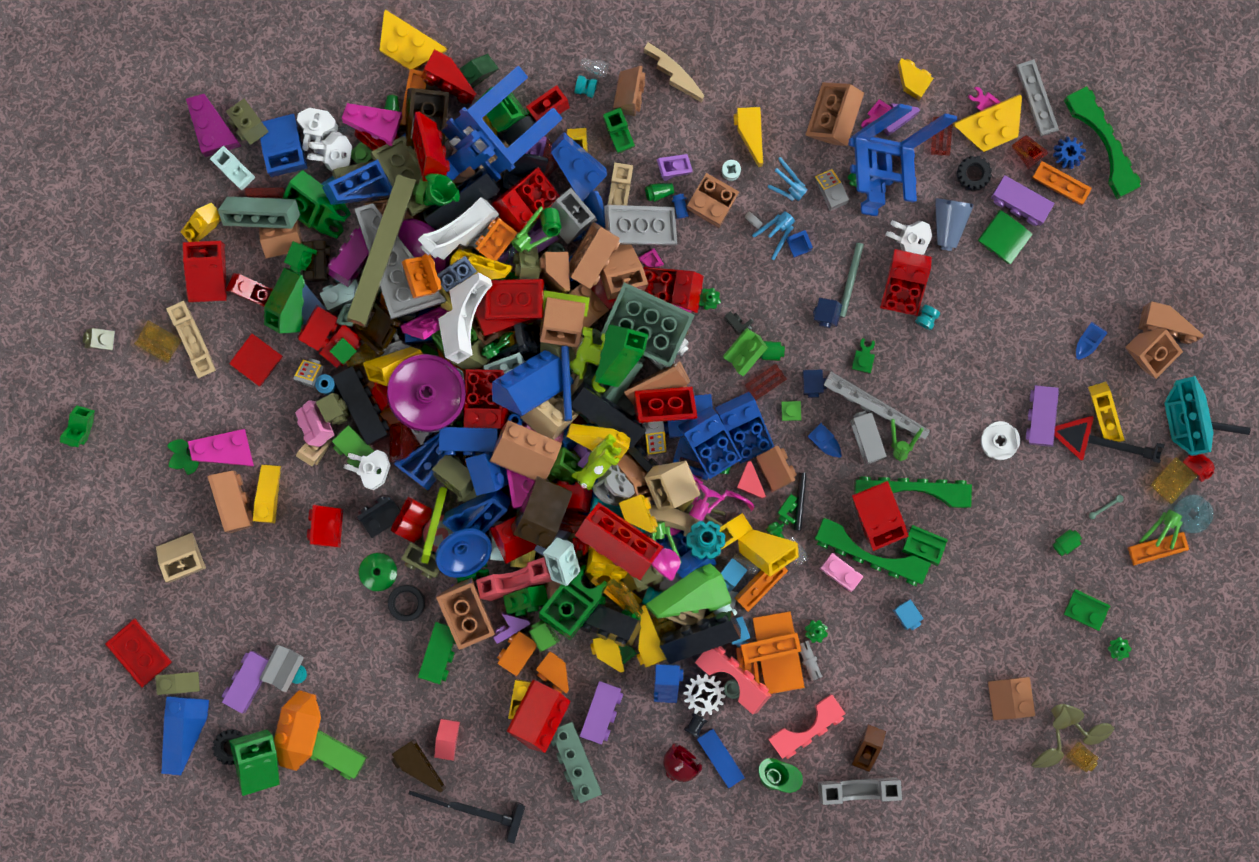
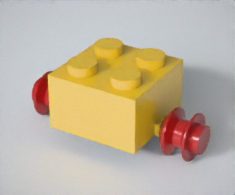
[572,537,628,580]

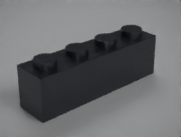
[422,167,500,230]
[332,366,391,446]
[571,381,646,449]
[563,604,641,647]
[660,610,741,664]

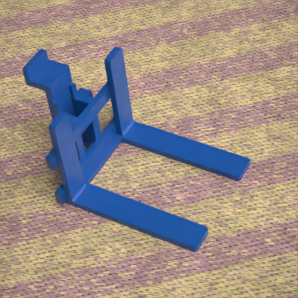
[442,66,562,181]
[849,104,957,216]

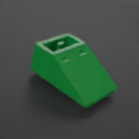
[477,87,528,132]
[264,268,305,333]
[595,324,649,387]
[229,730,280,796]

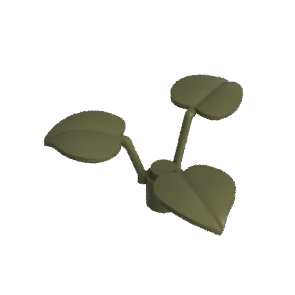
[1031,704,1115,768]

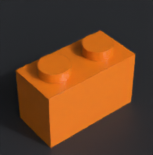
[497,631,537,676]

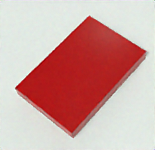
[485,279,544,320]
[105,618,172,688]

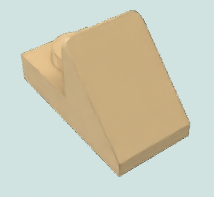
[296,439,332,466]

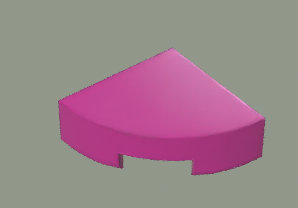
[638,248,664,268]

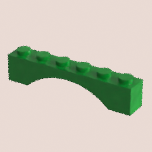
[1063,86,1141,200]
[854,476,972,508]
[814,518,931,587]

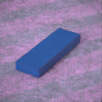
[697,729,745,788]

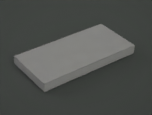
[604,205,677,246]

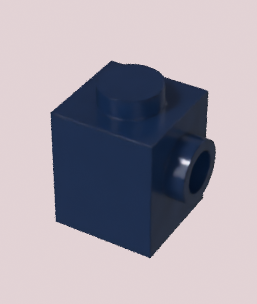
[813,298,842,329]
[802,369,827,398]

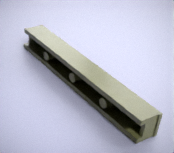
[347,174,416,328]

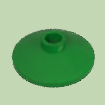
[359,553,397,591]

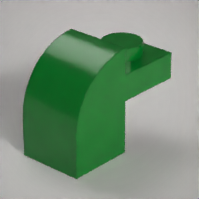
[603,107,635,154]
[60,405,95,447]

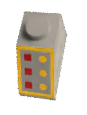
[815,169,849,211]
[293,358,324,389]
[643,421,667,455]

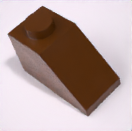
[852,724,886,772]

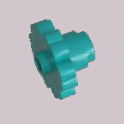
[686,521,725,560]

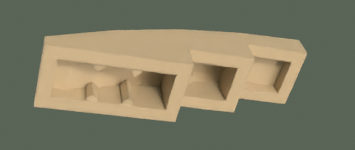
[644,42,704,103]

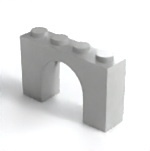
[818,777,902,805]

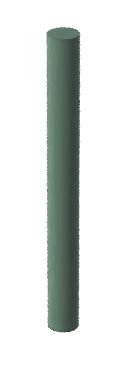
[840,243,864,318]

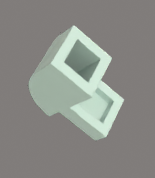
[210,146,256,190]

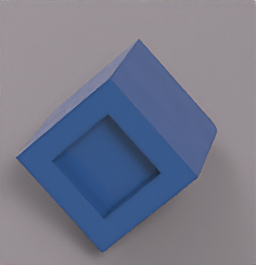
[786,230,813,258]

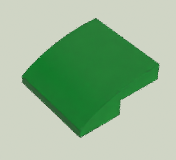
[977,210,1032,264]

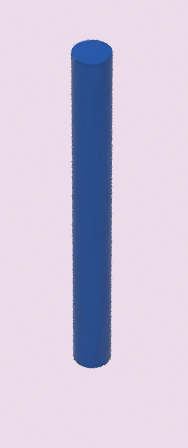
[561,346,572,422]

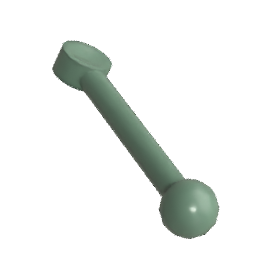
[1089,495,1124,519]

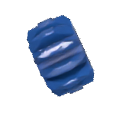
[1053,136,1086,169]

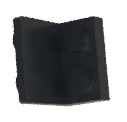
[502,153,548,193]
[495,323,541,361]
[356,496,400,538]

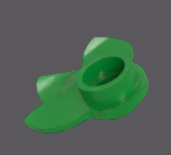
[481,332,514,359]
[167,439,199,475]

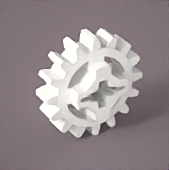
[683,674,726,716]

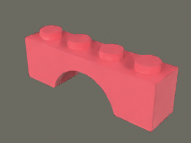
[476,557,552,601]
[695,646,772,714]
[768,694,846,759]

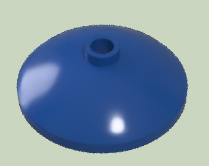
[435,528,492,578]

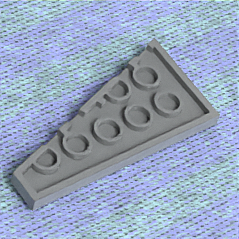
[355,203,446,319]
[824,371,930,439]

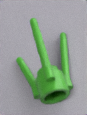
[511,207,552,253]
[891,419,924,461]
[1139,509,1183,549]
[650,521,682,564]

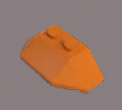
[274,690,321,771]

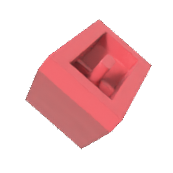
[736,461,766,499]
[434,719,460,761]

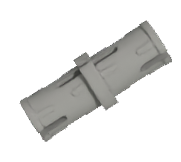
[800,641,823,681]

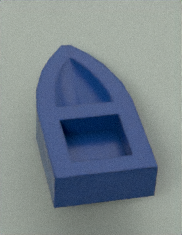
[1076,322,1108,360]
[807,423,842,457]

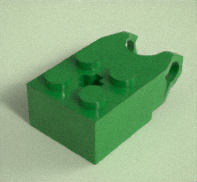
[282,170,351,238]
[539,565,608,640]

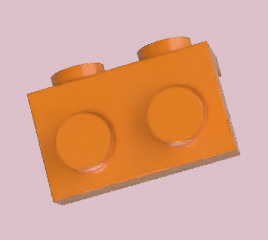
[475,218,518,261]
[402,254,441,299]

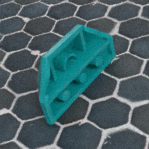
[1164,376,1214,456]

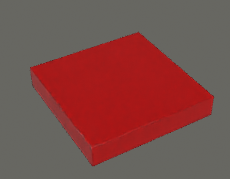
[229,334,283,387]

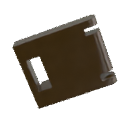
[352,299,401,355]

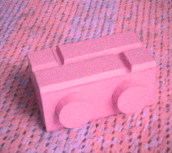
[295,400,334,447]
[820,553,863,592]

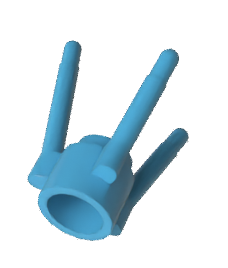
[768,157,808,201]
[752,211,795,260]

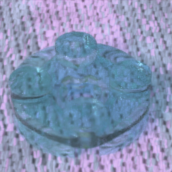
[1173,495,1214,533]

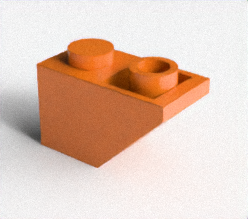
[536,651,569,694]

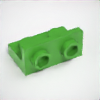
[723,328,768,376]

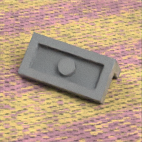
[260,645,304,692]

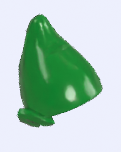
[424,174,460,206]

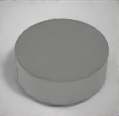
[745,211,763,229]

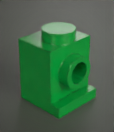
[284,241,317,273]

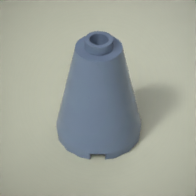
[935,198,974,251]

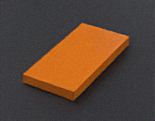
[752,611,805,694]

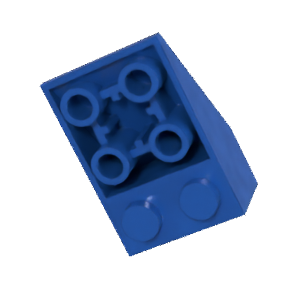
[260,114,308,178]
[715,392,774,464]
[678,406,742,479]
[656,530,717,580]

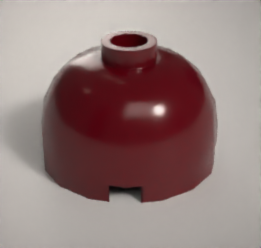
[663,744,702,782]

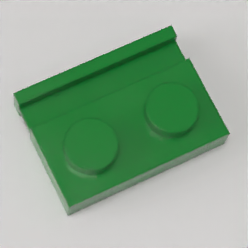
[902,525,948,566]
[1063,589,1110,631]

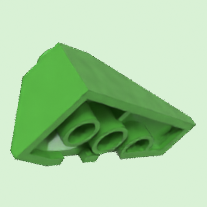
[646,563,732,618]

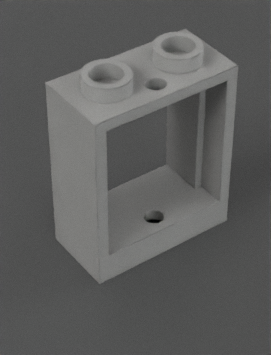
[850,411,887,465]

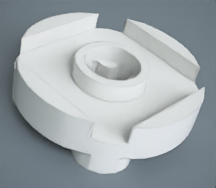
[981,421,1020,460]

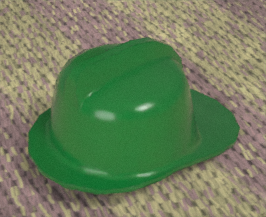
[758,758,803,793]

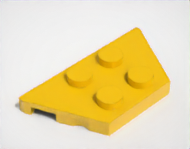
[380,10,447,70]
[952,94,1022,152]

